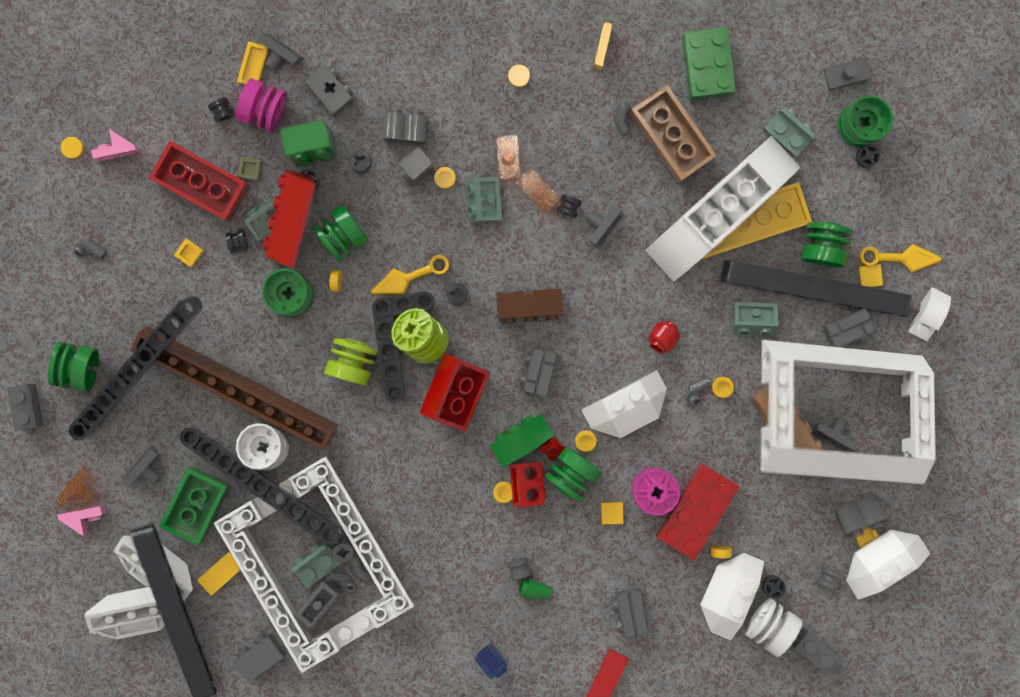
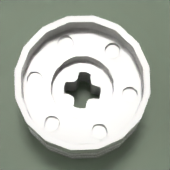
[236,423,289,471]
[745,598,802,657]

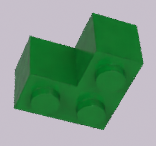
[489,413,554,467]

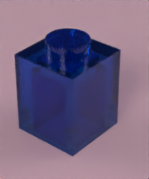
[474,642,508,680]

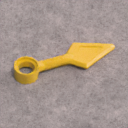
[858,244,942,272]
[371,255,449,295]

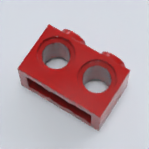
[509,461,546,508]

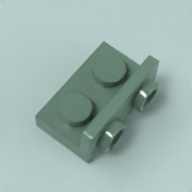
[763,107,816,158]
[465,177,502,223]
[242,193,279,242]
[732,302,779,338]
[290,542,342,589]

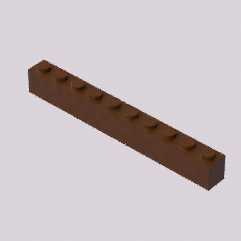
[130,327,338,450]

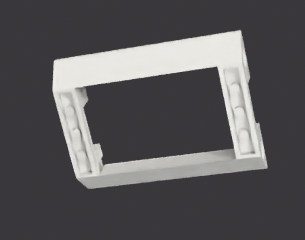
[761,340,935,484]
[214,456,414,673]

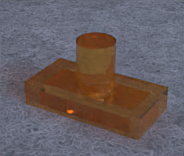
[496,135,520,180]
[516,168,561,214]
[55,465,94,508]

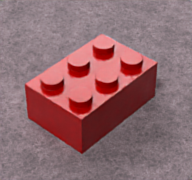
[419,353,490,432]

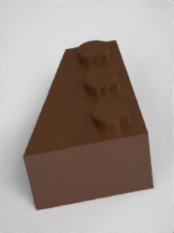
[496,289,563,324]

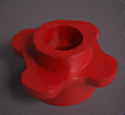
[540,438,565,461]

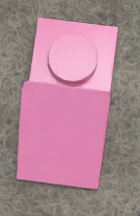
[91,129,140,161]
[57,505,107,536]

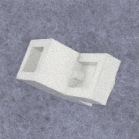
[908,287,951,341]

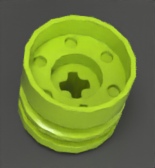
[392,308,449,364]
[324,338,378,386]

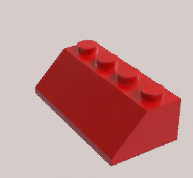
[262,169,316,268]

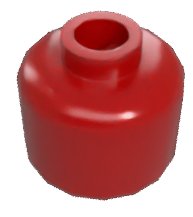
[648,321,680,354]

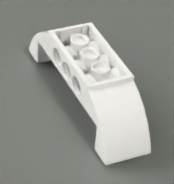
[645,136,800,282]

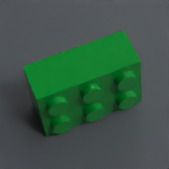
[682,27,735,101]
[280,120,337,167]
[159,466,231,546]

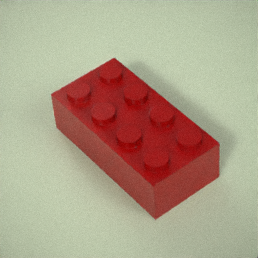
[149,140,250,223]
[655,463,740,561]

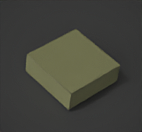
[237,156,262,182]

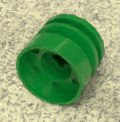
[837,95,893,147]
[312,204,369,262]
[801,222,853,268]
[262,269,314,317]
[47,342,100,393]
[545,446,603,502]

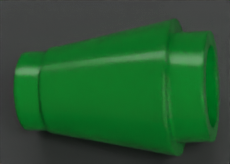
[519,577,552,600]

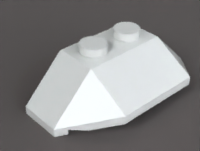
[581,370,667,438]
[846,529,930,600]
[114,536,193,602]
[700,553,764,640]
[85,587,165,639]

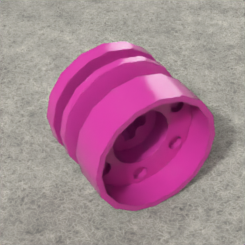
[235,78,287,133]
[631,467,680,516]

